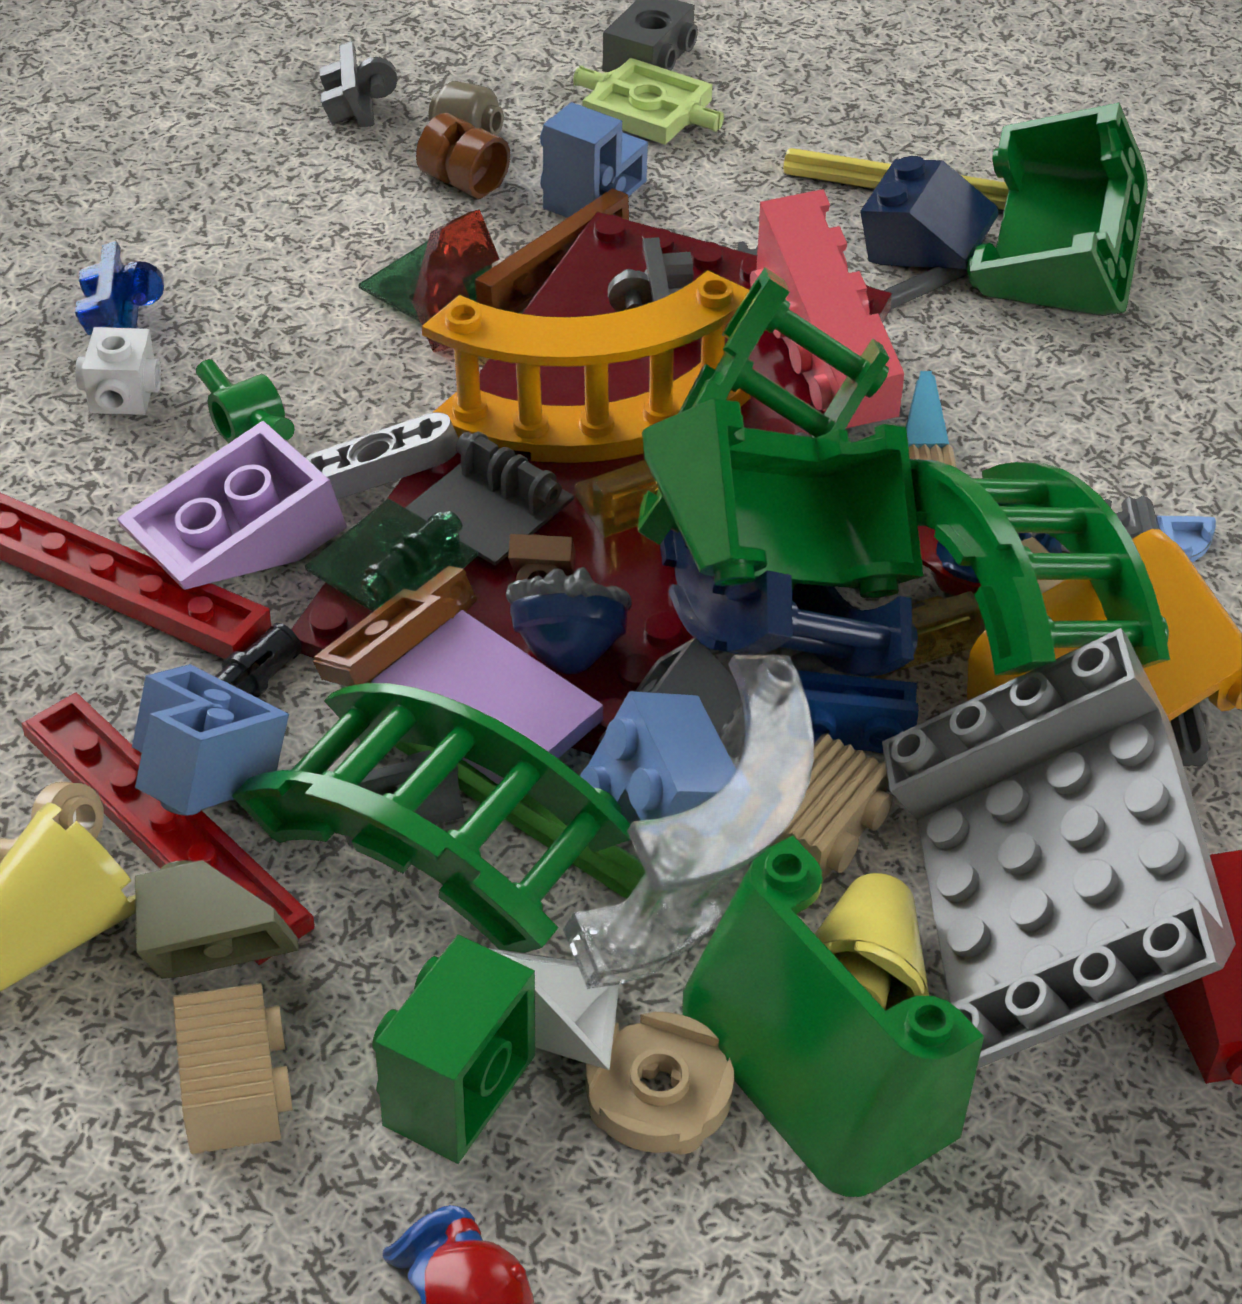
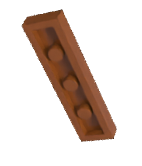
[475,188,629,313]

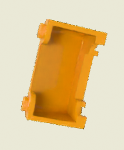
[967,529,1242,721]

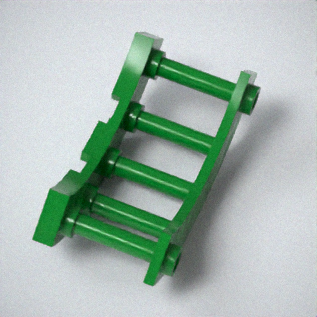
[638,267,890,590]
[910,459,1170,675]
[232,683,637,953]

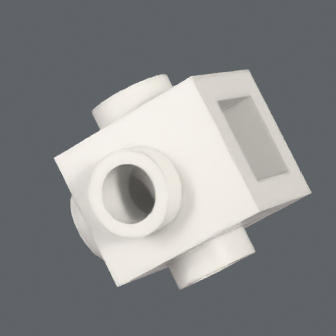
[75,327,161,415]

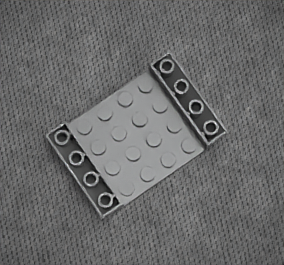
[882,628,1236,1069]

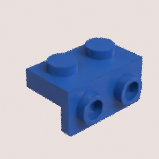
[783,670,919,753]

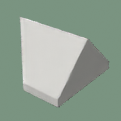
[488,948,622,1070]

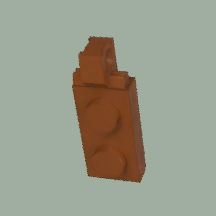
[313,566,478,687]

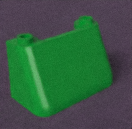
[967,102,1148,316]
[642,398,924,598]
[682,835,984,1197]

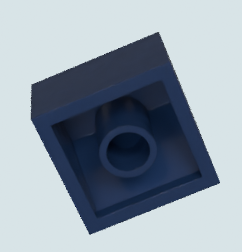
[860,156,998,269]

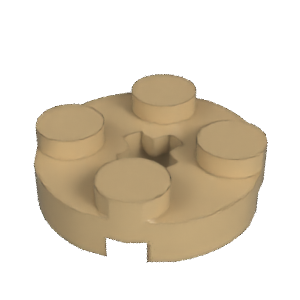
[585,1012,734,1155]

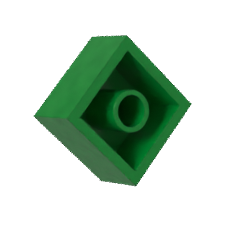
[372,934,535,1164]

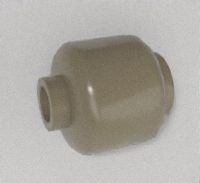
[428,81,504,135]

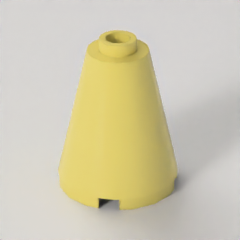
[0,802,136,992]
[815,873,929,1011]

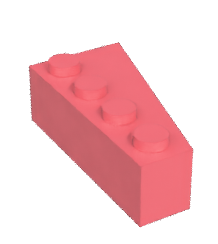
[750,189,904,429]

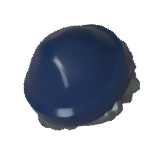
[506,567,632,675]

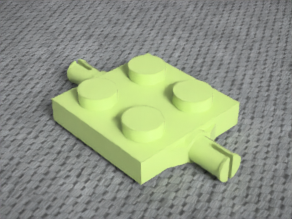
[573,58,724,145]

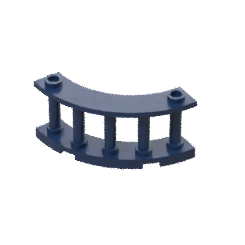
[660,529,918,676]

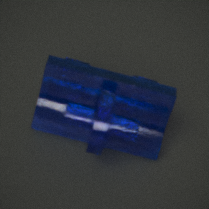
[75,240,165,335]

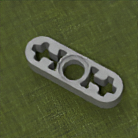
[305,412,459,500]

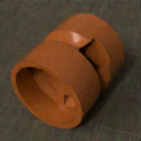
[416,113,510,199]

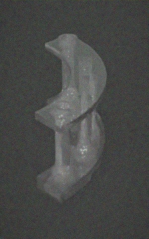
[563,655,814,989]

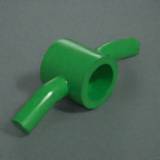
[196,359,295,444]

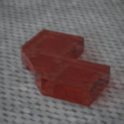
[412,209,500,352]

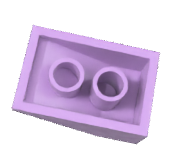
[117,421,347,590]

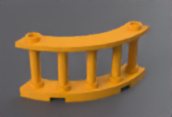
[421,270,751,463]

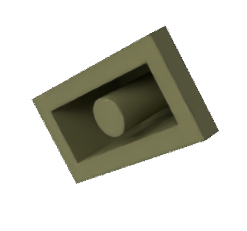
[135,860,299,979]

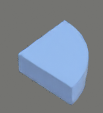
[1156,515,1216,562]

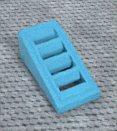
[906,371,949,448]

